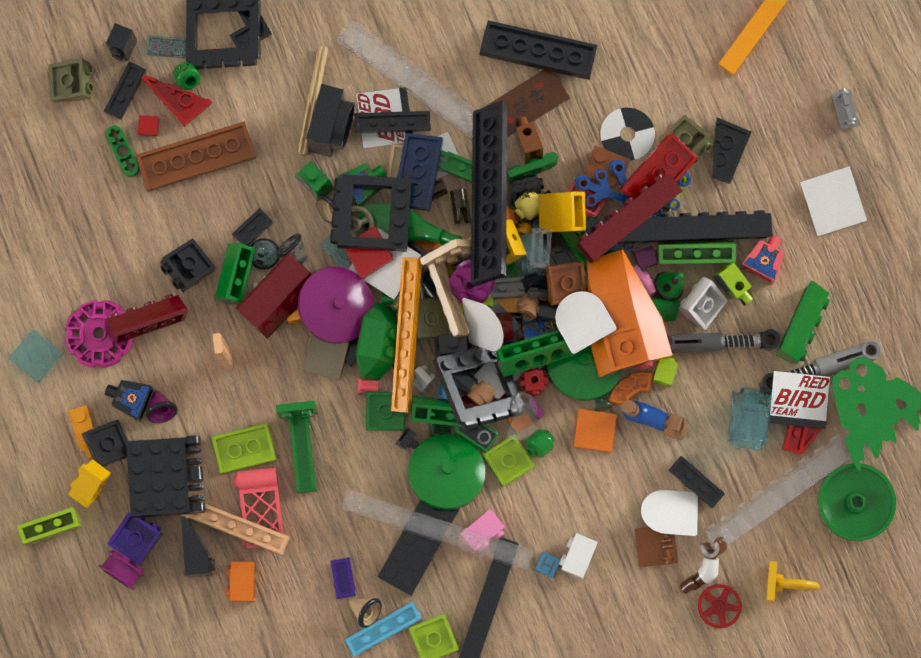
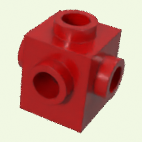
[520,367,548,396]

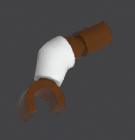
[680,536,727,594]

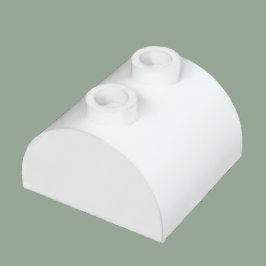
[679,277,728,330]

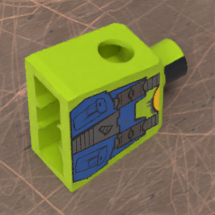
[712,262,753,306]

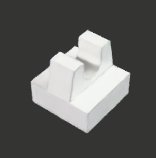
[413,365,435,393]

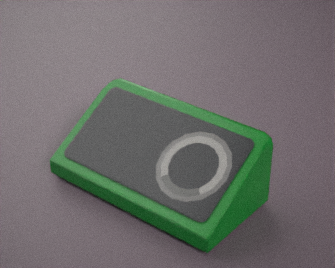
[454,425,499,453]

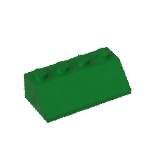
[775,280,830,365]

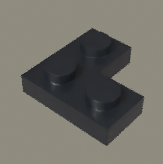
[230,10,272,47]

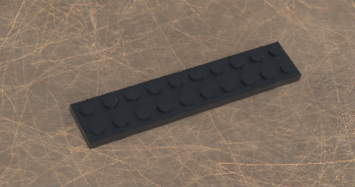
[471,100,507,286]

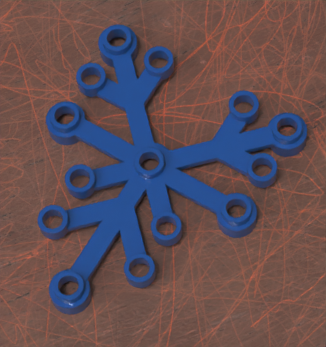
[574,159,691,251]

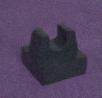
[395,428,420,450]

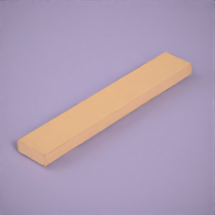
[213,333,233,371]
[181,502,290,555]

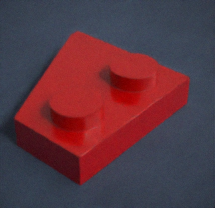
[782,422,827,455]

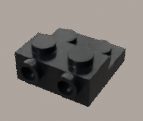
[160,238,216,292]

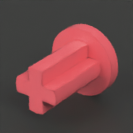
[357,377,379,394]

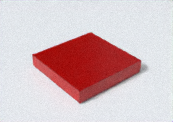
[344,226,394,279]

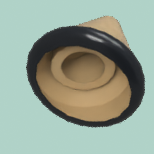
[316,195,336,224]
[349,598,382,628]

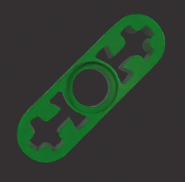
[106,125,140,177]

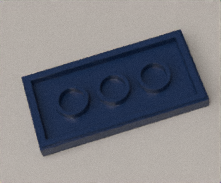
[397,133,444,211]

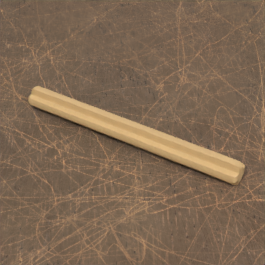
[298,46,328,155]

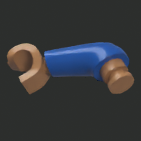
[622,400,689,440]

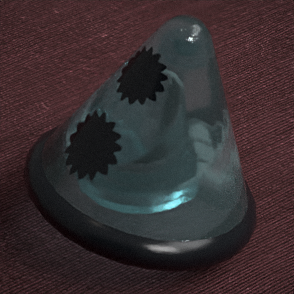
[250,238,280,270]

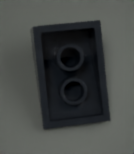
[181,516,216,578]

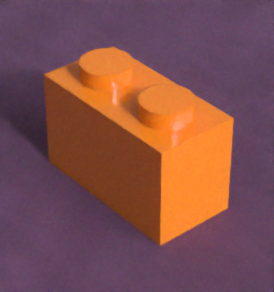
[226,561,256,602]

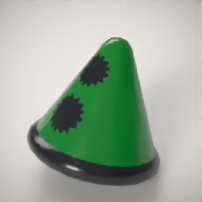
[654,271,684,301]

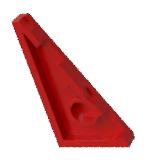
[141,75,212,127]

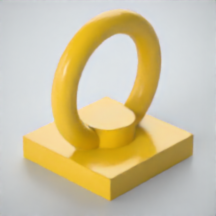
[767,561,820,604]

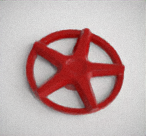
[698,584,742,628]

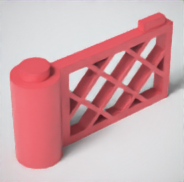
[234,467,284,549]

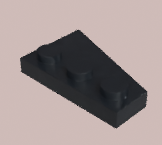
[712,117,752,184]

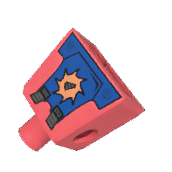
[740,235,784,284]

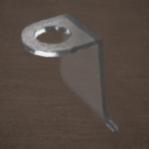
[506,392,537,440]

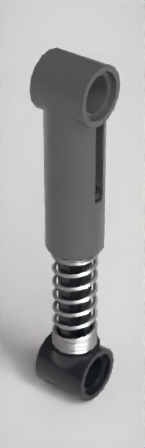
[667,329,780,353]

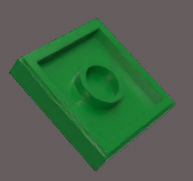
[366,392,405,431]

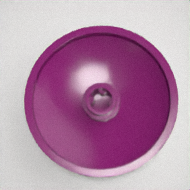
[298,267,374,344]

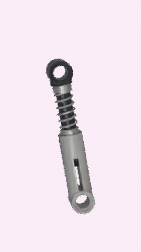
[760,340,881,394]

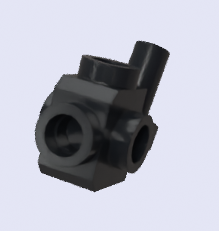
[509,174,544,207]

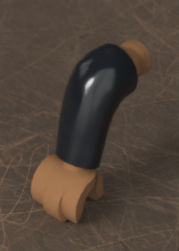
[516,293,559,322]
[435,368,495,405]

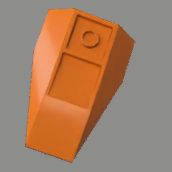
[586,250,673,377]

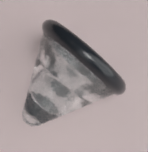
[276,233,308,265]

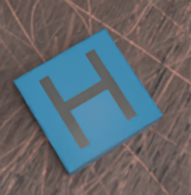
[535,552,561,578]

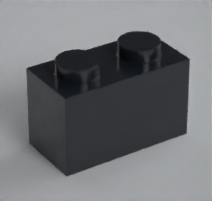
[106,23,137,61]

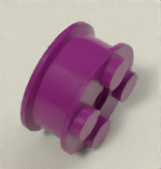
[449,259,495,304]
[98,549,145,590]

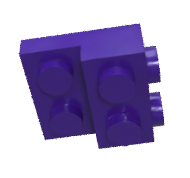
[107,512,163,566]

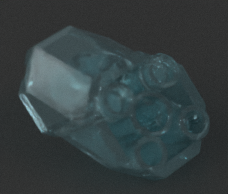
[728,387,771,451]

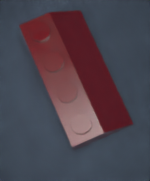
[236,253,312,339]
[105,294,188,345]

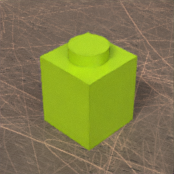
[652,357,679,388]

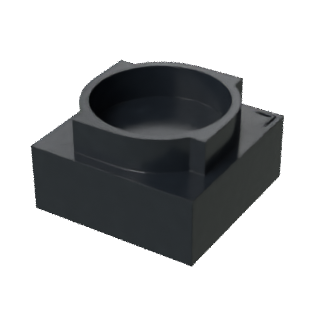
[306,84,355,157]

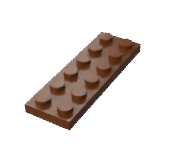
[136,121,256,192]

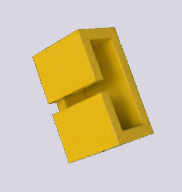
[68,460,111,508]

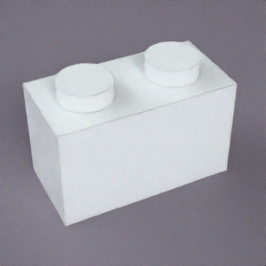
[559,533,598,579]

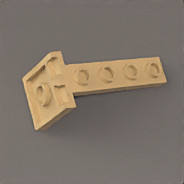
[420,239,471,337]

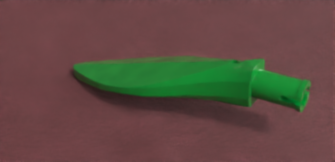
[357,204,463,245]

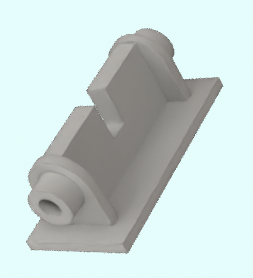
[832,88,859,130]

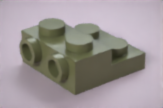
[49,58,94,103]
[658,115,714,166]

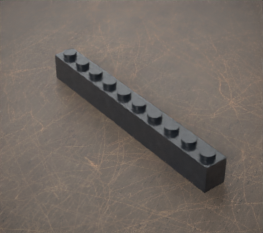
[580,210,773,244]

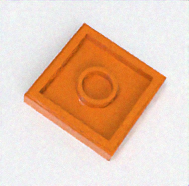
[573,409,617,453]

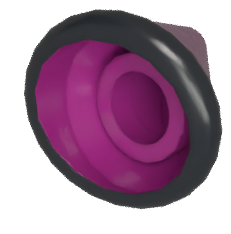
[146,390,178,423]

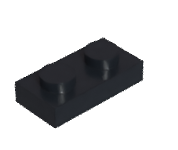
[232,208,273,246]

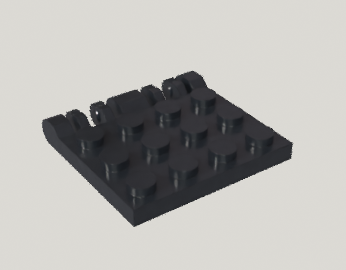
[126,435,206,518]

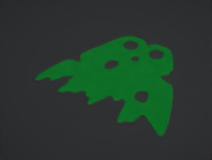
[832,357,921,471]

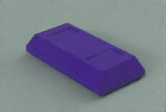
[331,557,356,599]

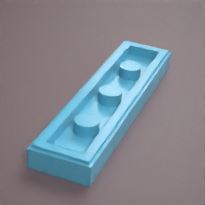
[345,602,422,657]

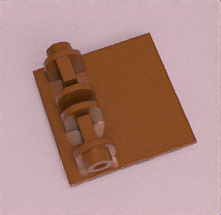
[635,527,678,567]

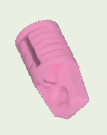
[633,265,657,297]

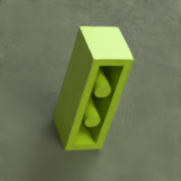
[17,507,82,546]

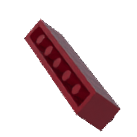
[576,173,683,263]

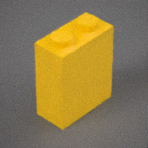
[538,192,586,233]

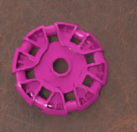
[65,300,133,368]

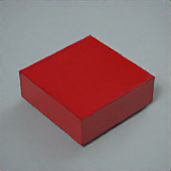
[138,115,159,136]

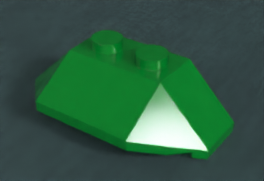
[355,303,398,381]

